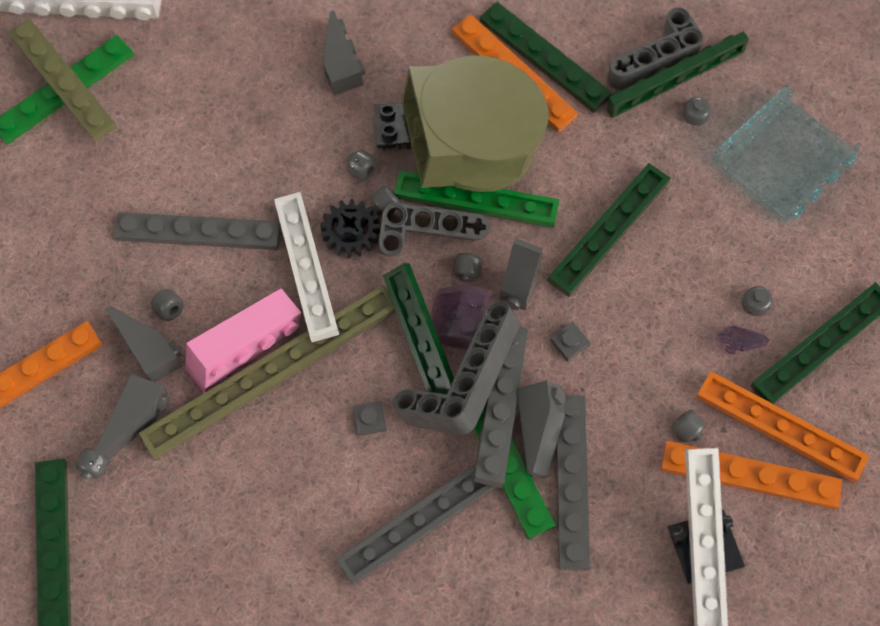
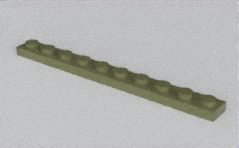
[139,285,396,459]

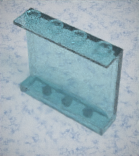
[711,85,861,225]

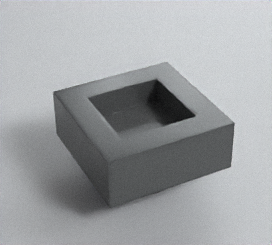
[550,322,590,362]
[353,401,387,436]

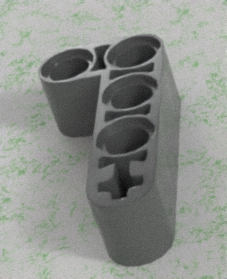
[607,7,703,89]
[379,203,490,257]

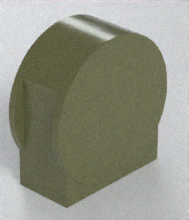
[401,56,549,192]

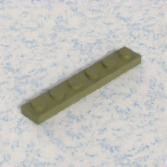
[8,18,117,142]

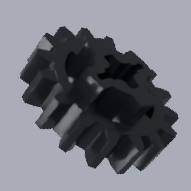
[320,199,380,258]

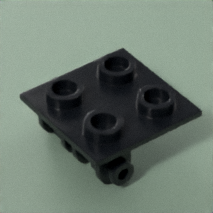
[374,102,411,151]
[667,510,745,584]

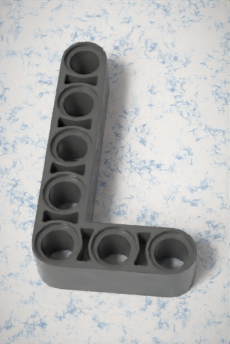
[392,300,520,435]

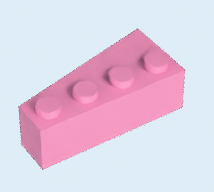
[185,288,301,393]

